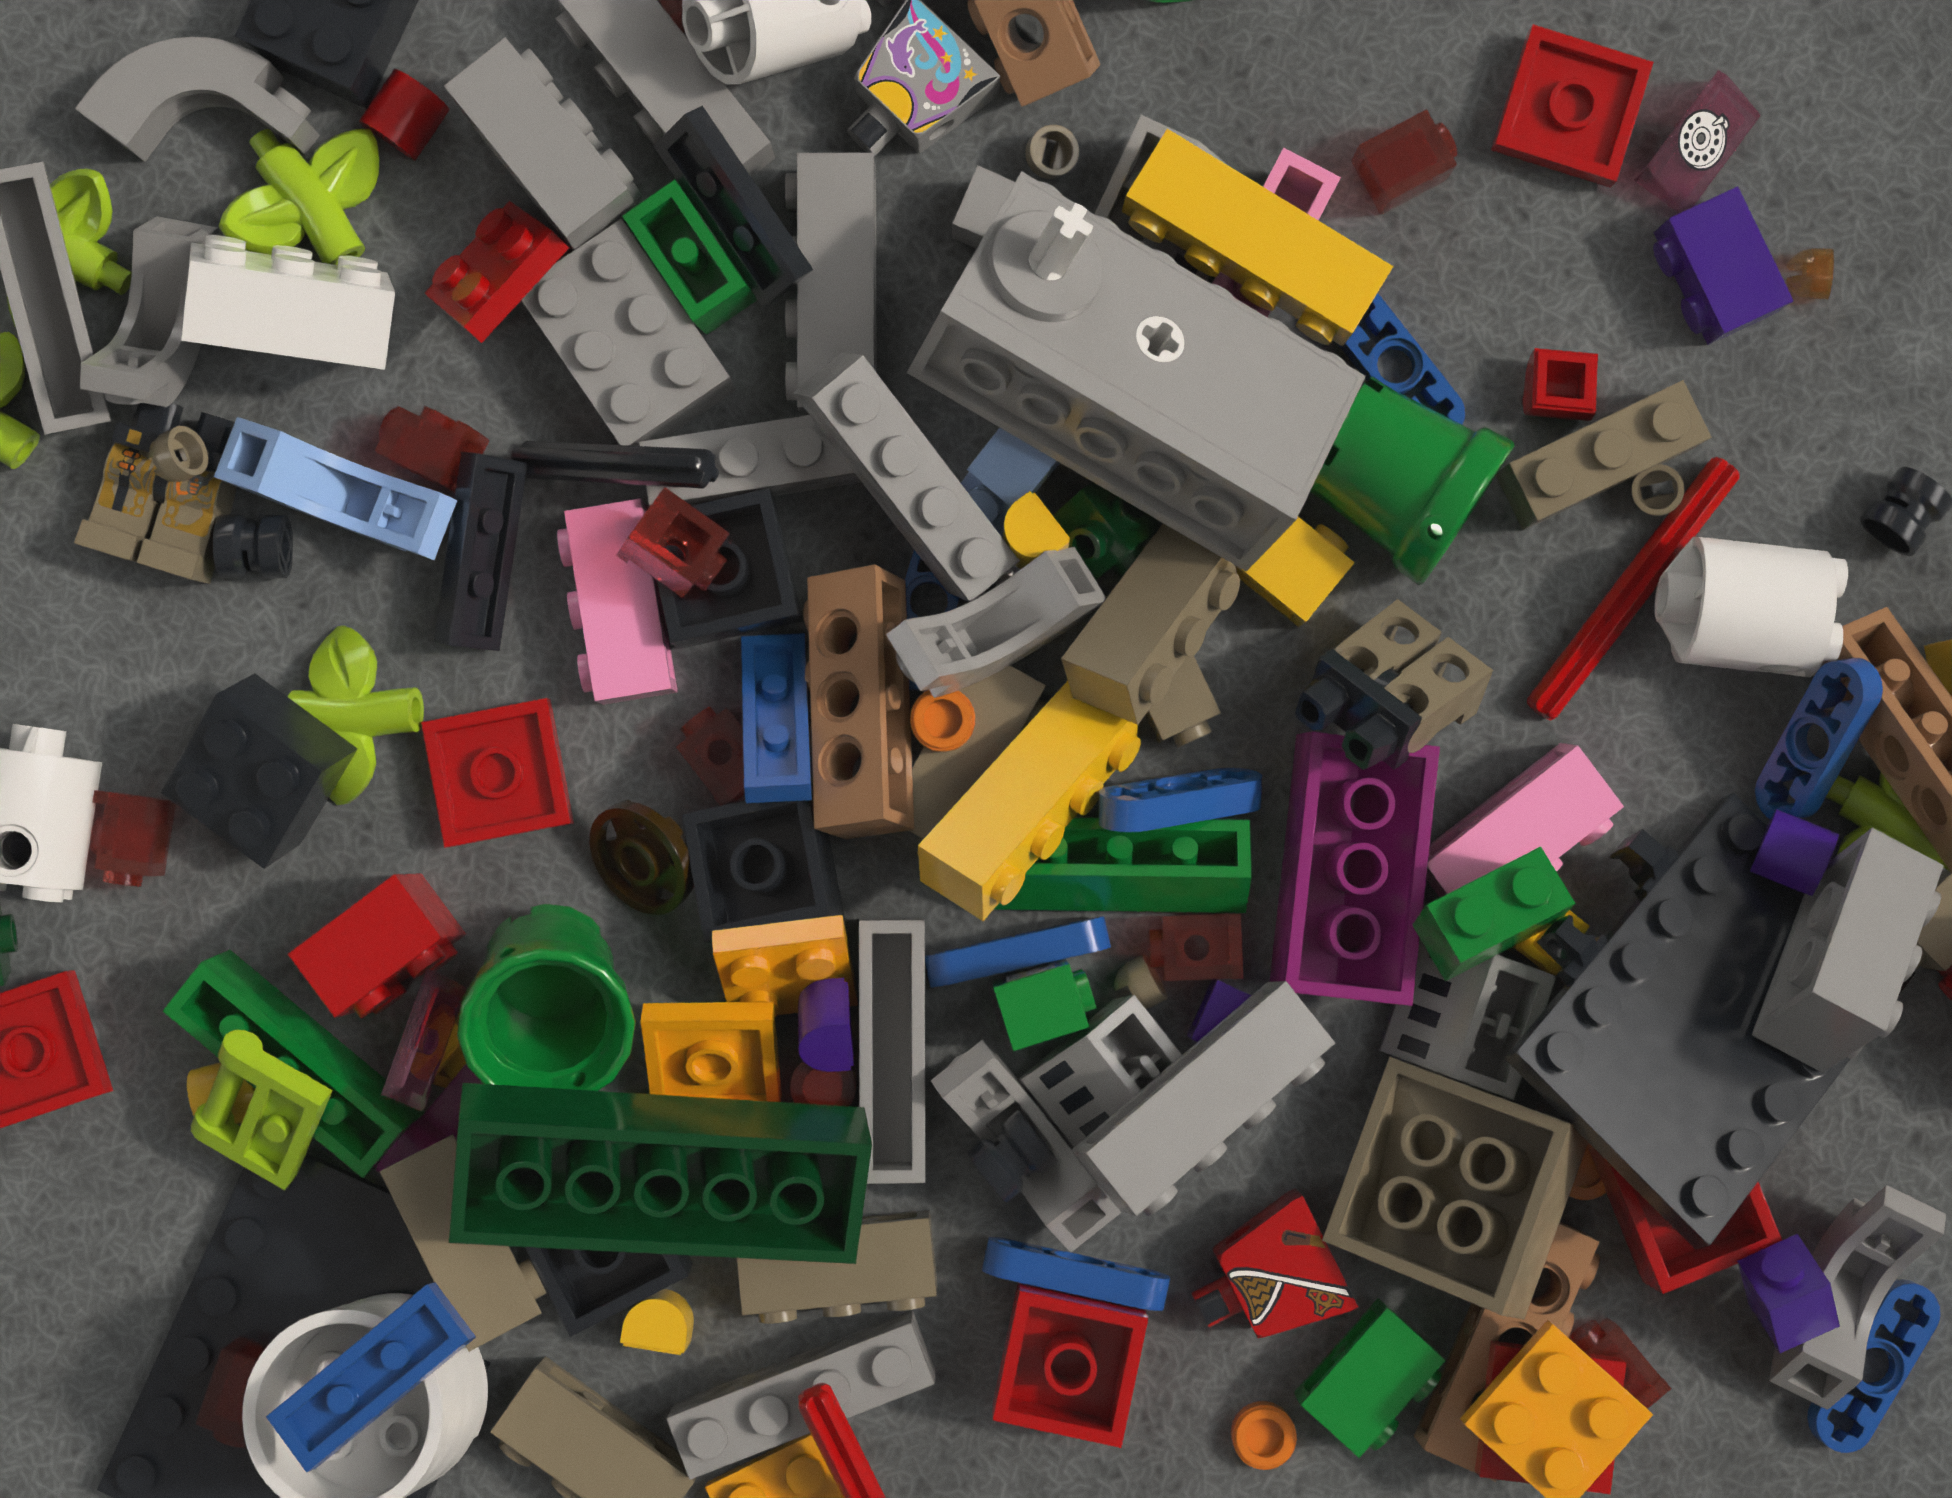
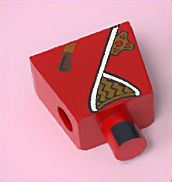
[1191,1188,1358,1338]

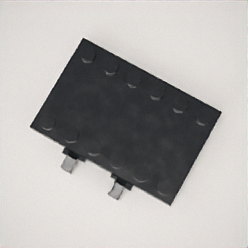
[1504,793,1916,1250]
[97,1153,491,1498]

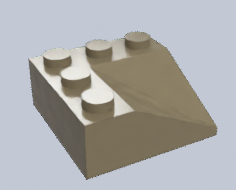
[1322,1057,1588,1320]

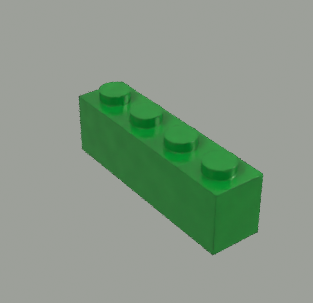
[994,818,1251,913]
[163,949,425,1178]

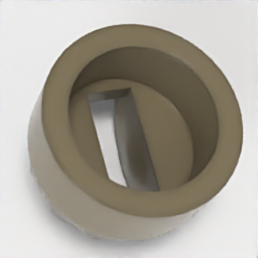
[1025,125,1079,179]
[148,426,208,482]
[1631,464,1684,515]
[1113,954,1168,1009]

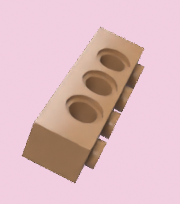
[968,0,1100,107]
[803,564,914,839]
[1814,607,1952,873]
[1414,1222,1600,1482]

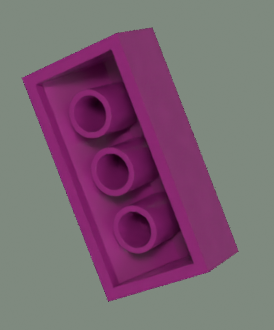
[1269,732,1440,1006]

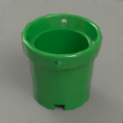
[1310,377,1514,585]
[457,904,636,1091]

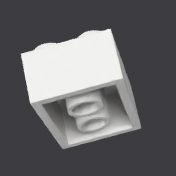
[181,235,395,370]

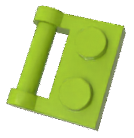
[191,1030,333,1190]

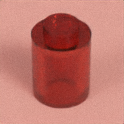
[790,1061,859,1106]

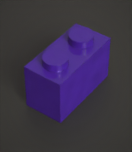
[1653,186,1794,345]

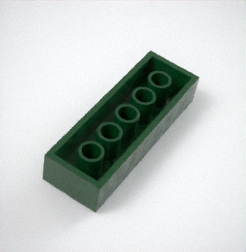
[449,1083,872,1264]

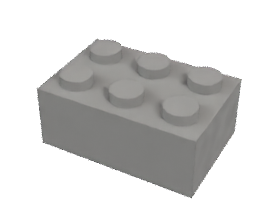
[444,37,642,251]
[522,218,737,446]
[1752,828,1944,1073]

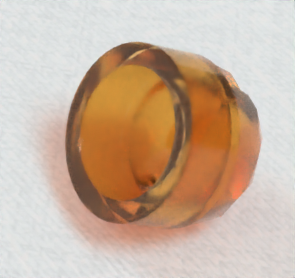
[1785,248,1834,300]

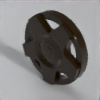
[589,799,694,915]

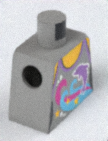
[847,0,1000,157]

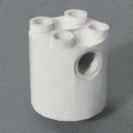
[682,0,871,84]
[1655,537,1848,678]
[0,724,102,902]

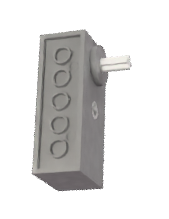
[907,171,1366,572]

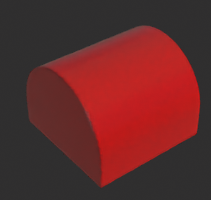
[359,69,450,161]
[1523,348,1598,421]

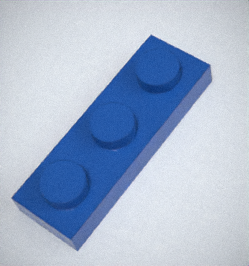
[741,633,812,803]
[266,1282,476,1473]

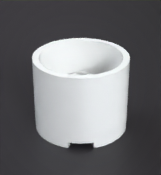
[242,1293,488,1498]

